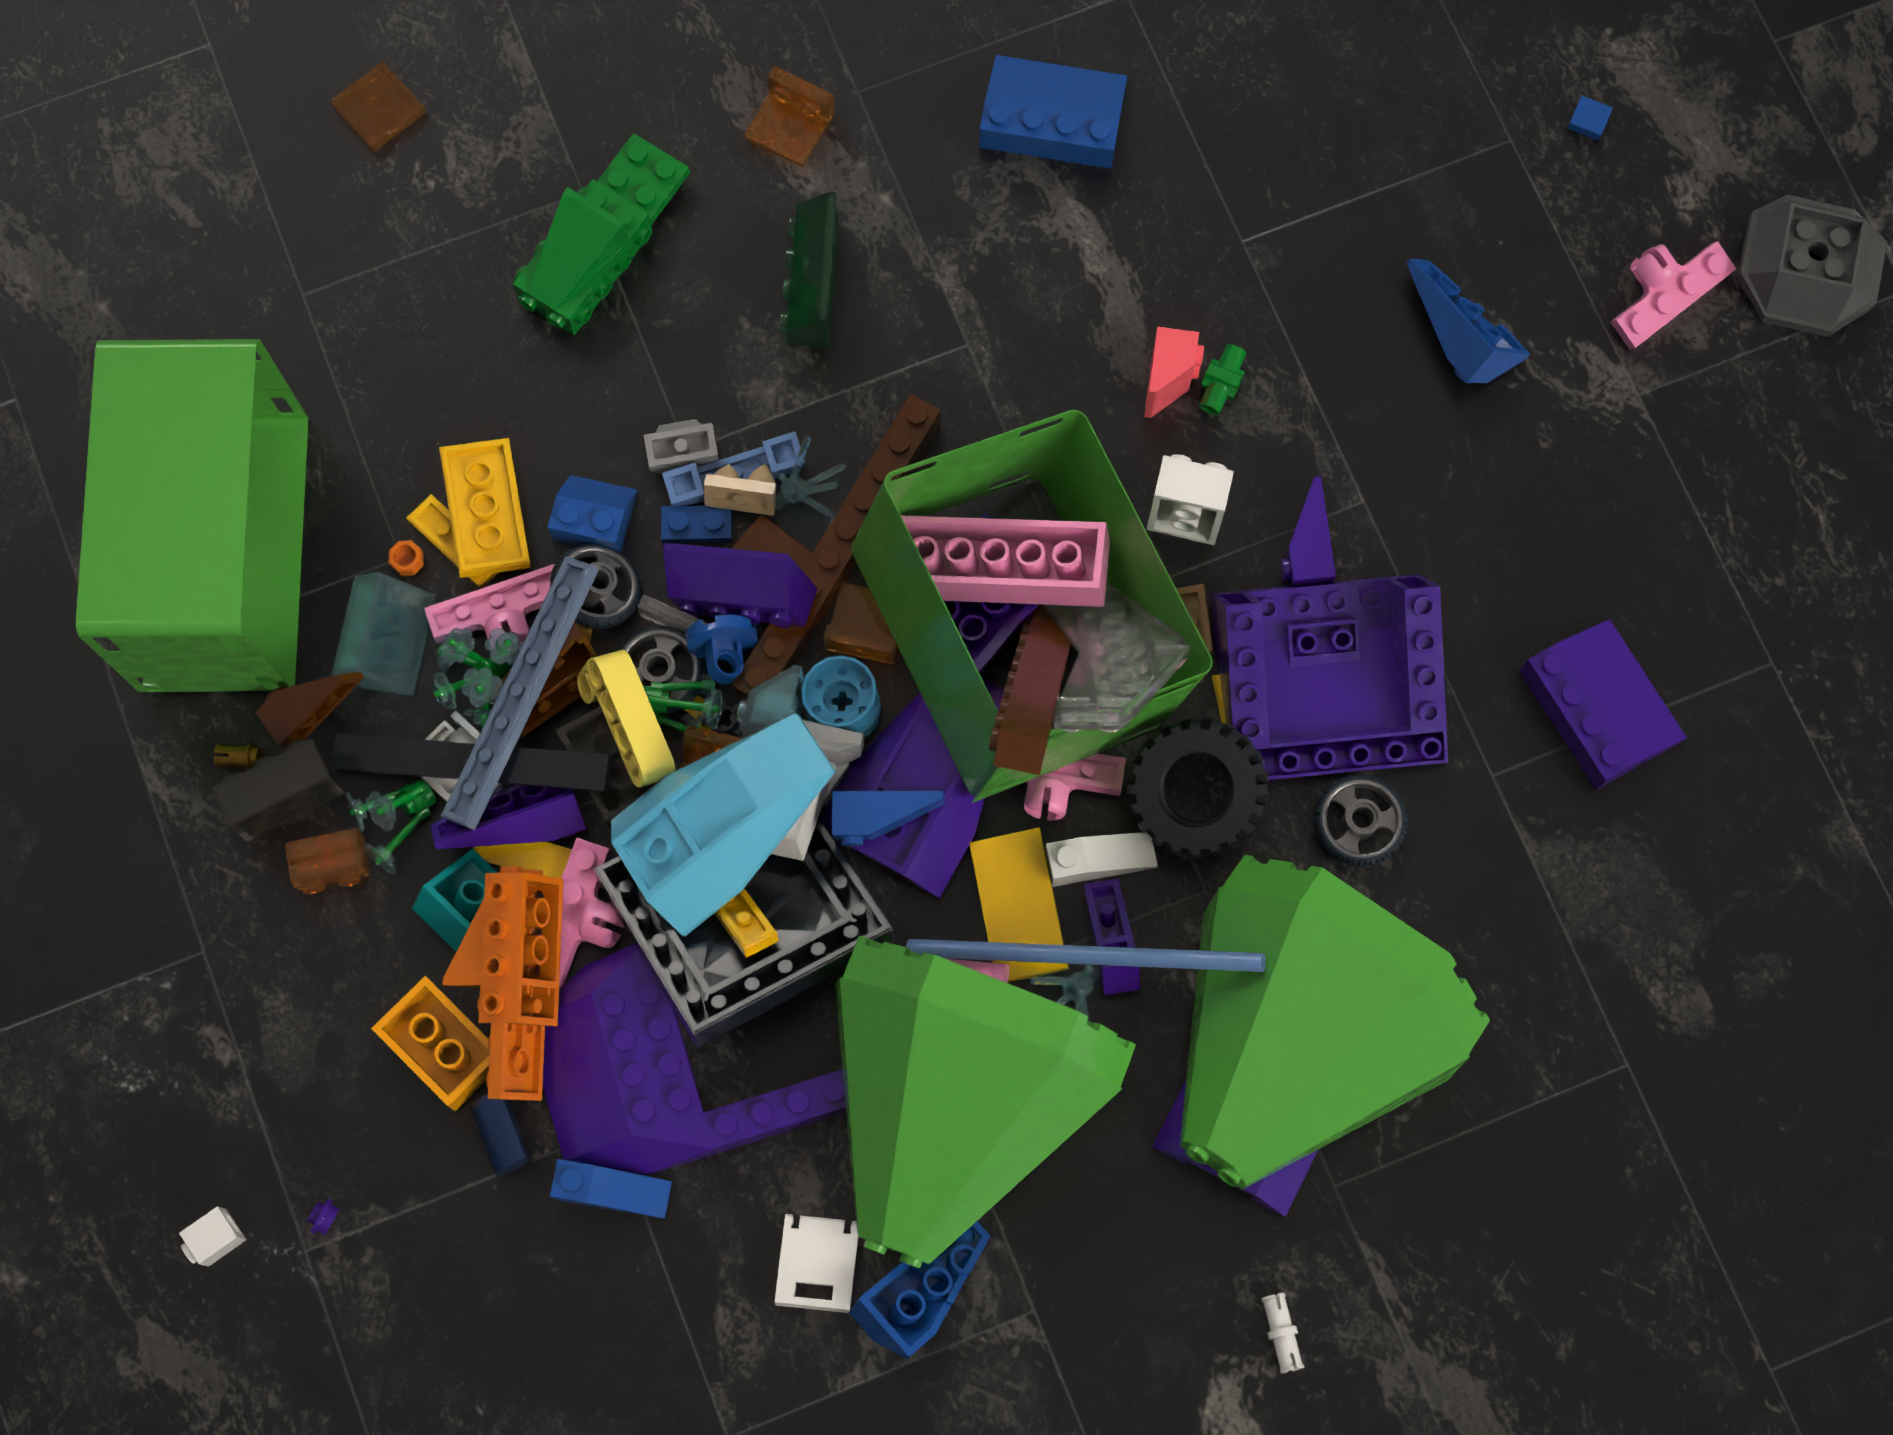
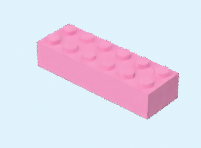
[901,516,1111,607]

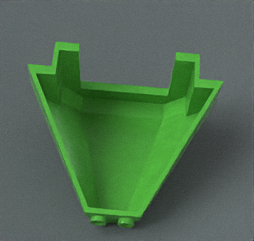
[1180,855,1490,1189]
[835,935,1136,1269]

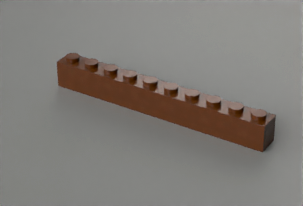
[731,394,941,714]
[988,604,1079,775]

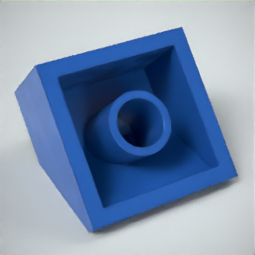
[547,475,638,552]

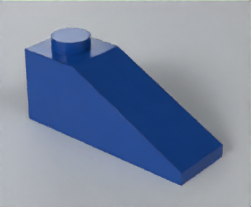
[832,791,945,846]
[550,1159,672,1219]

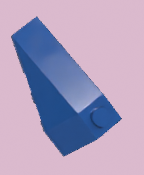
[1406,258,1530,383]
[849,1221,990,1359]

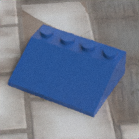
[979,55,1127,169]

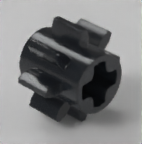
[701,699,747,746]

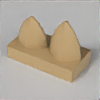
[704,464,776,516]

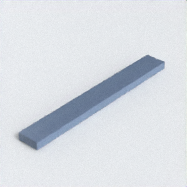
[441,556,599,831]

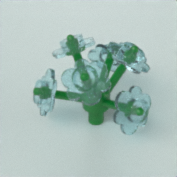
[432,628,523,727]

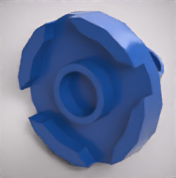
[685,615,758,685]

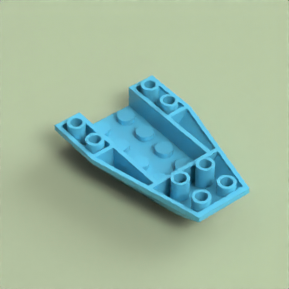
[611,713,836,936]

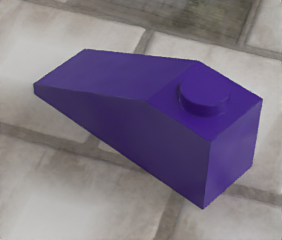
[1280,476,1336,586]
[1083,879,1140,995]

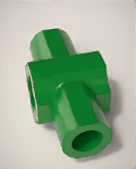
[1199,344,1247,415]

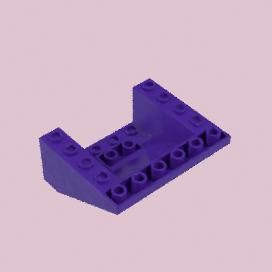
[1211,574,1448,780]

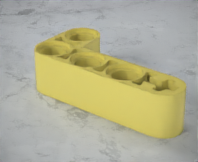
[577,650,675,788]

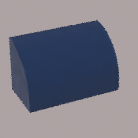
[470,1094,532,1177]

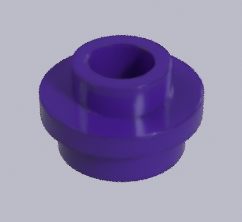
[307,1198,340,1235]

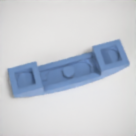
[662,431,806,507]

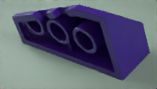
[430,785,587,849]

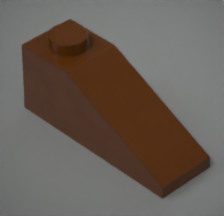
[256,672,365,746]

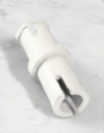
[1261,1293,1304,1374]

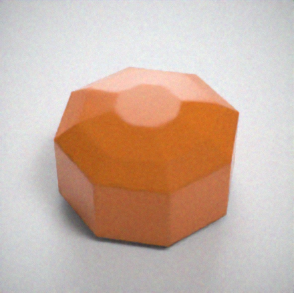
[388,540,424,576]

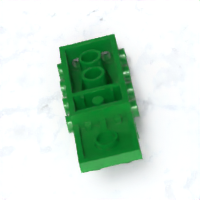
[513,133,690,336]

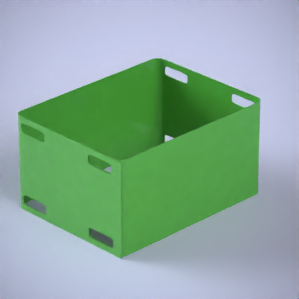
[76,339,309,692]
[851,410,1213,803]

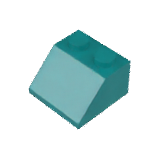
[412,849,498,952]

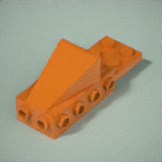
[443,866,564,1101]

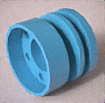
[801,655,882,740]

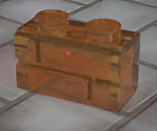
[285,828,370,894]

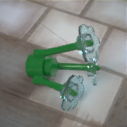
[643,666,722,752]
[346,779,436,875]

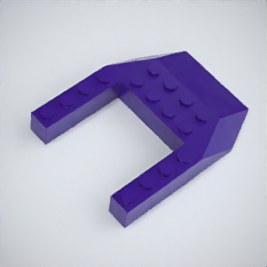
[543,944,846,1175]

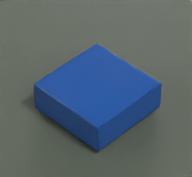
[1567,96,1613,141]

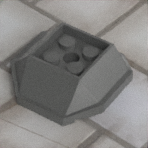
[1737,195,1887,337]

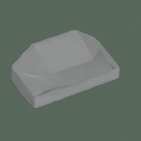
[644,419,719,473]
[803,720,864,766]

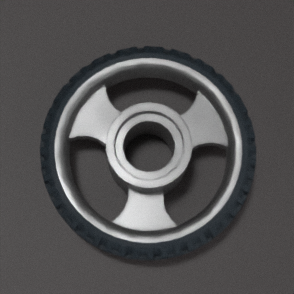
[550,542,641,629]
[617,625,705,716]
[1314,774,1408,867]

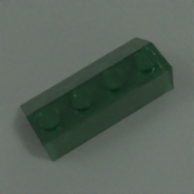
[781,191,839,347]

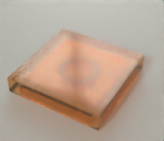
[330,61,426,152]

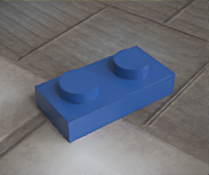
[661,506,732,544]

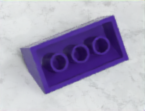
[663,543,818,628]

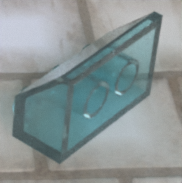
[332,572,436,696]
[736,665,804,739]

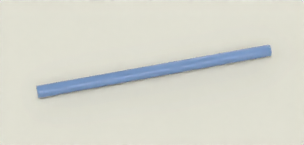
[906,939,1266,972]

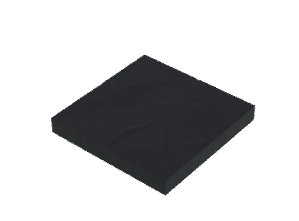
[594,818,895,1048]

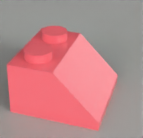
[1144,327,1204,418]

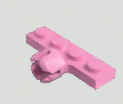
[1611,241,1736,350]
[424,564,555,656]
[1016,753,1126,821]
[536,838,624,987]

